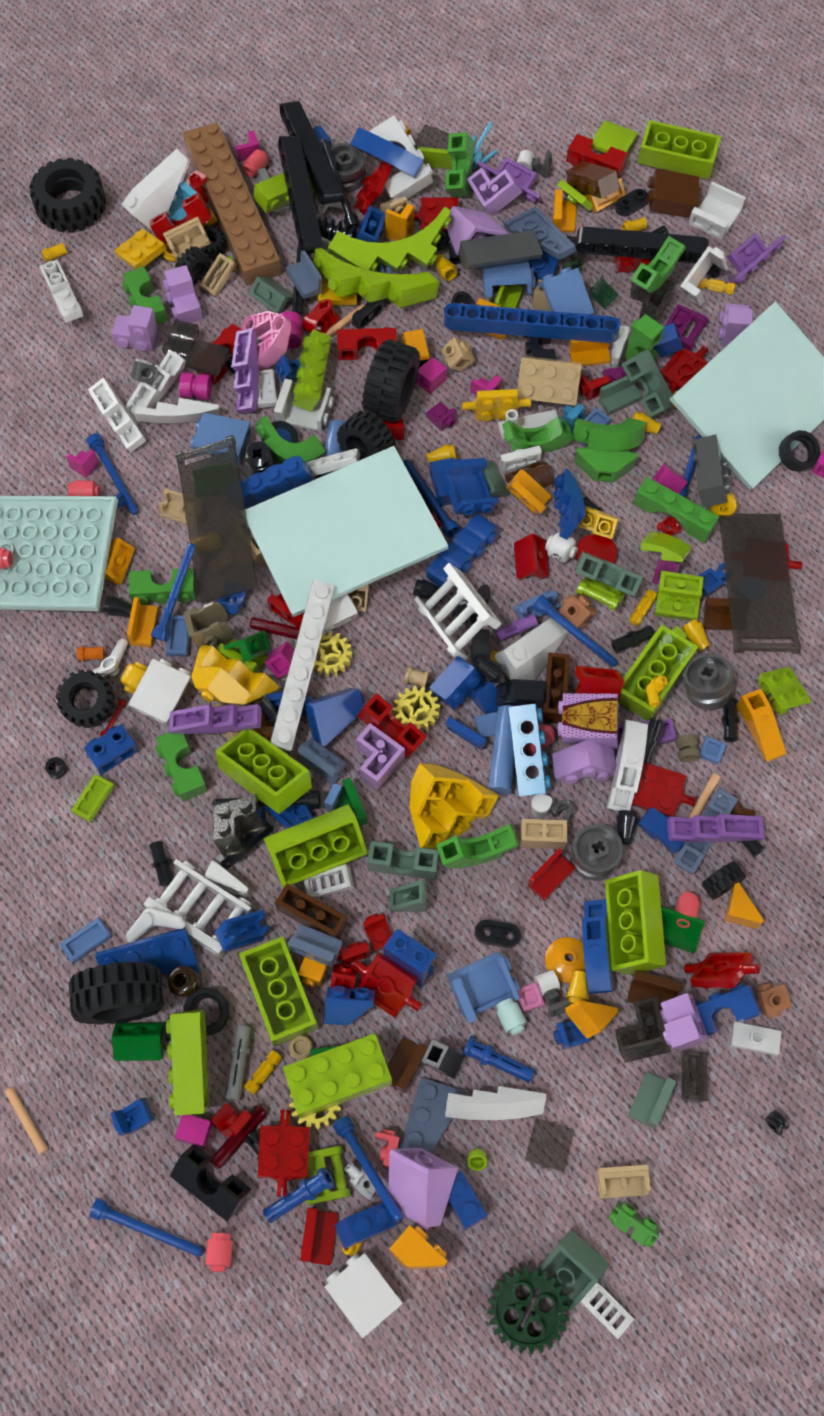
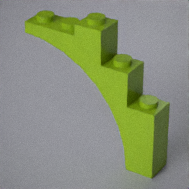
[328,207,452,273]
[313,248,439,308]

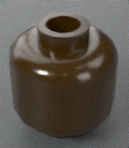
[168,966,202,998]

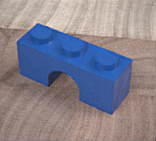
[695,983,763,1036]

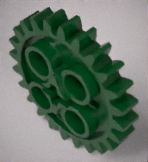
[487,1265,570,1355]

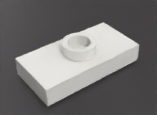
[257,369,277,408]
[499,446,542,472]
[730,1021,782,1056]

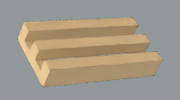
[199,253,237,297]

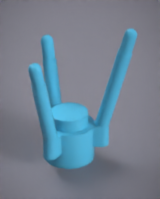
[472,122,498,169]

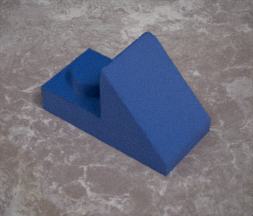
[468,679,500,714]

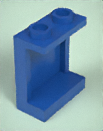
[441,458,499,515]
[383,929,436,988]

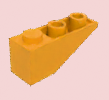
[737,689,787,762]

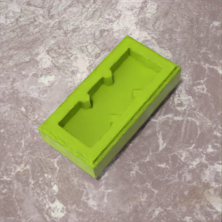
[557,180,593,211]
[71,774,115,823]

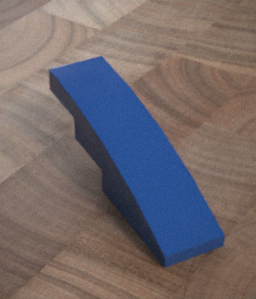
[350,127,424,178]

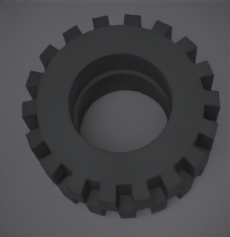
[337,410,393,461]
[56,669,115,728]

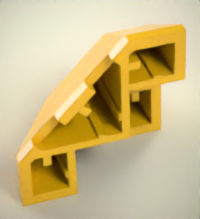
[191,645,279,705]
[409,763,499,850]

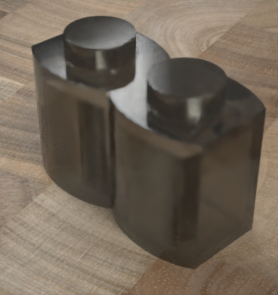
[162,320,200,365]

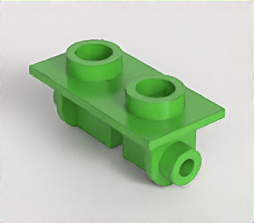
[608,1201,660,1248]

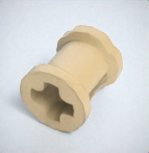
[404,665,430,689]

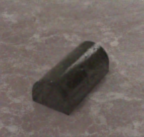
[681,1050,708,1103]

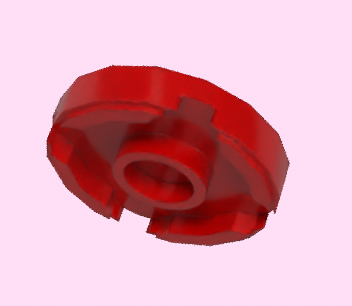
[575,534,617,563]

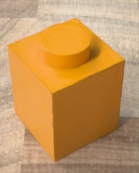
[298,957,329,988]

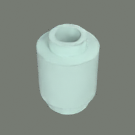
[496,998,527,1036]

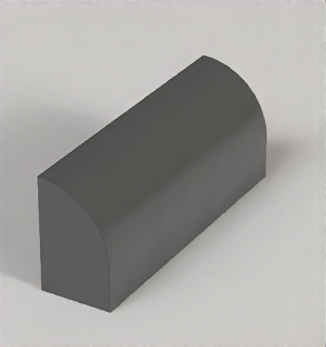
[458,230,543,270]

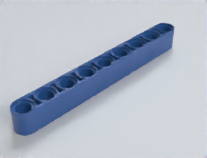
[444,303,621,343]

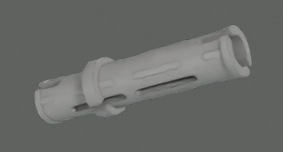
[225,1025,252,1101]

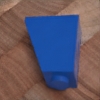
[304,688,364,746]

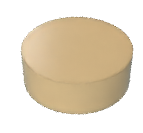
[289,1035,313,1061]

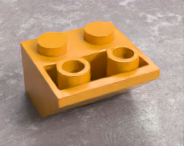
[389,1225,448,1270]

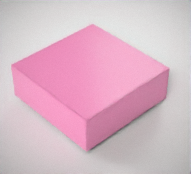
[517,982,545,1013]

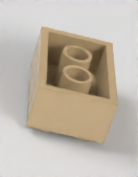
[517,356,582,406]

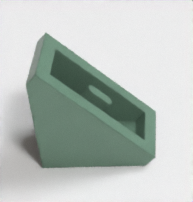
[390,880,426,912]

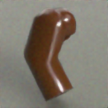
[730,794,755,816]

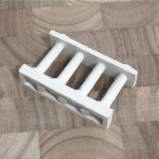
[414,563,502,660]
[143,859,253,959]

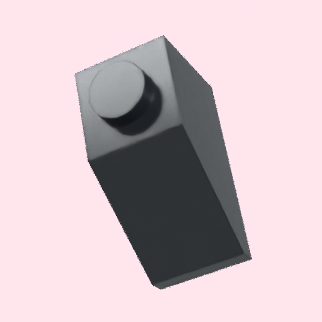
[496,679,547,706]

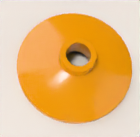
[545,937,586,983]

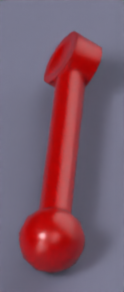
[100,699,127,736]

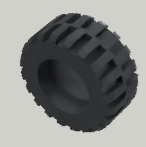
[29,158,106,233]
[362,339,420,422]
[69,962,164,1025]

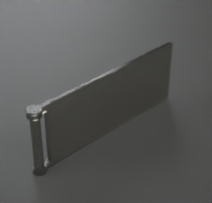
[175,435,257,603]
[719,513,801,654]

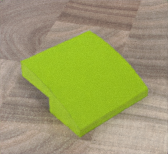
[592,120,638,155]
[641,531,691,562]
[654,571,704,621]

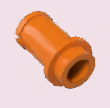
[77,645,104,662]

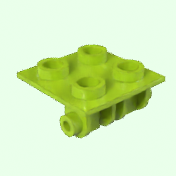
[758,666,812,716]

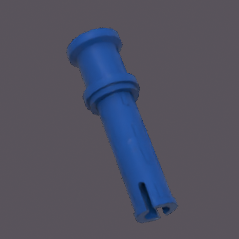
[462,1036,535,1084]
[263,1167,334,1223]

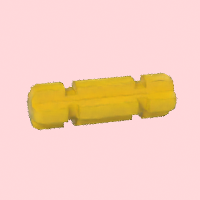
[697,277,735,295]
[629,589,657,626]
[244,1050,282,1095]

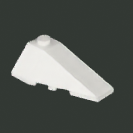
[122,149,190,230]
[494,612,569,680]

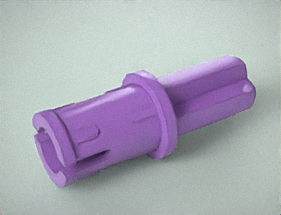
[496,613,539,641]

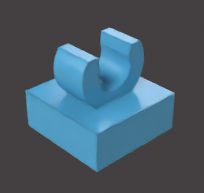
[562,403,585,431]

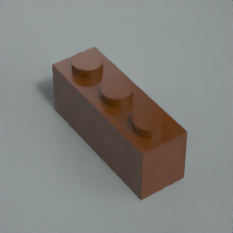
[566,161,620,199]
[542,652,570,724]
[275,883,348,938]

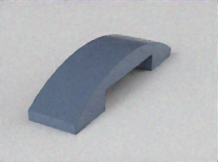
[673,788,738,875]

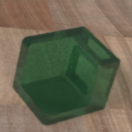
[588,276,618,309]

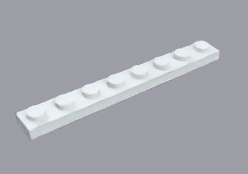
[270,580,334,752]

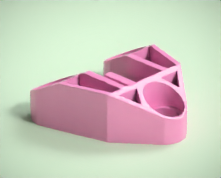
[242,311,291,371]

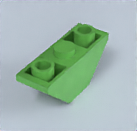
[574,447,638,483]

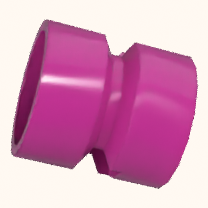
[280,311,303,349]
[179,372,212,401]

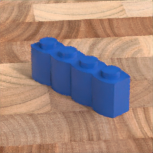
[226,456,313,511]
[426,513,498,588]

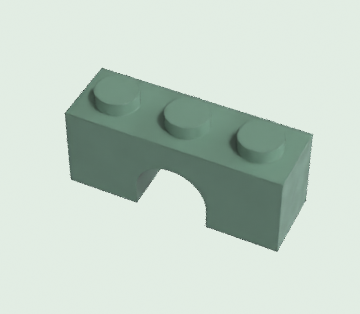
[621,349,673,417]
[574,551,643,597]
[367,841,439,880]

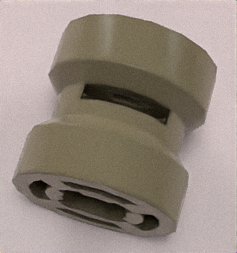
[675,734,701,763]

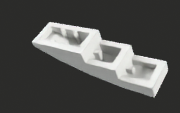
[125,350,188,424]
[88,378,147,452]
[134,398,219,423]
[445,1086,547,1120]

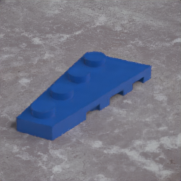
[95,927,201,974]

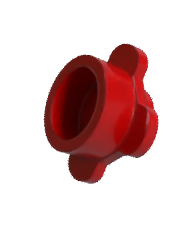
[657,517,682,536]

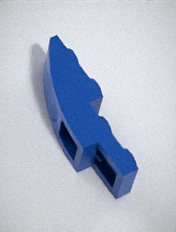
[553,468,585,540]
[582,899,613,994]

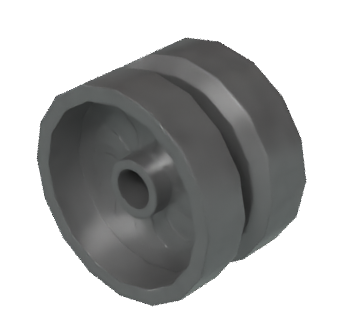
[330,143,366,193]
[683,653,734,710]
[570,824,623,881]

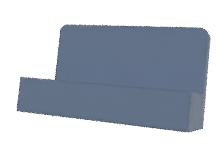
[286,250,322,299]
[297,739,347,784]
[288,925,343,968]

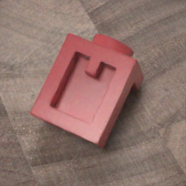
[375,1129,400,1169]

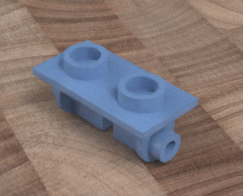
[513,590,561,619]

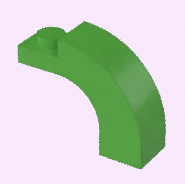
[631,236,686,293]
[255,416,326,463]
[502,417,574,453]
[573,418,647,451]
[436,824,520,868]

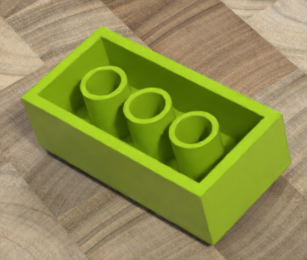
[637,120,721,180]
[618,624,698,721]
[215,729,312,814]
[263,804,368,888]
[605,870,666,975]
[239,936,318,1047]
[166,1009,209,1116]
[282,1033,392,1119]

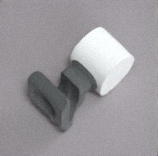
[517,150,553,178]
[131,358,157,385]
[531,794,573,825]
[534,970,570,1018]

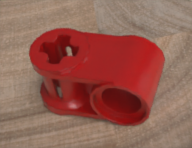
[302,299,339,334]

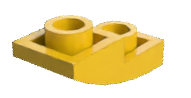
[577,506,619,539]

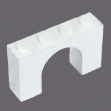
[363,115,433,199]

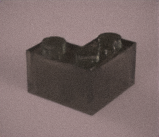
[630,279,676,323]
[213,794,266,857]
[615,997,672,1063]

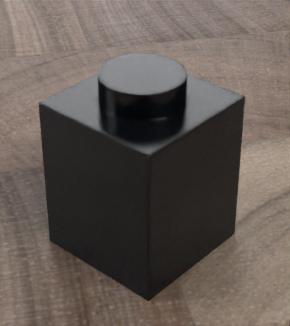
[421,1040,464,1079]

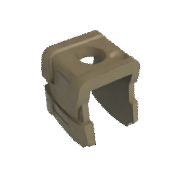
[184,601,233,651]

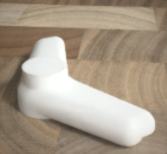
[93,638,128,677]
[126,907,185,943]

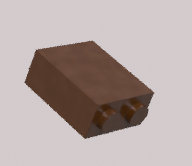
[647,169,699,218]

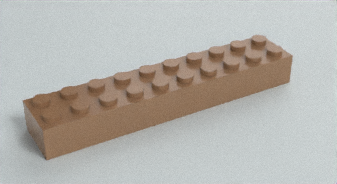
[183,122,282,286]

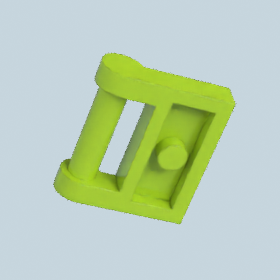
[576,577,626,611]
[302,1146,351,1206]

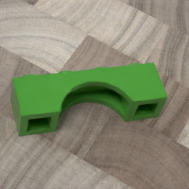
[633,477,719,543]

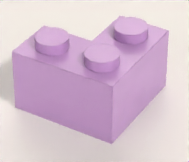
[467,167,523,215]
[162,265,203,326]
[718,303,753,347]
[112,305,158,351]
[356,723,405,791]
[552,740,616,784]
[660,993,709,1051]

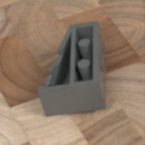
[692,434,731,508]

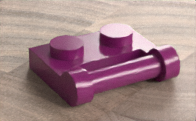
[665,304,709,351]

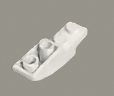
[39,260,83,323]
[606,719,648,811]

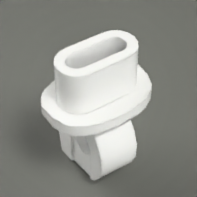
[344,1162,375,1200]

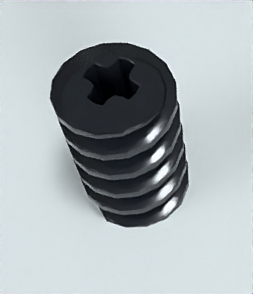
[318,217,357,241]
[245,442,276,475]

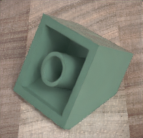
[538,1229,610,1310]

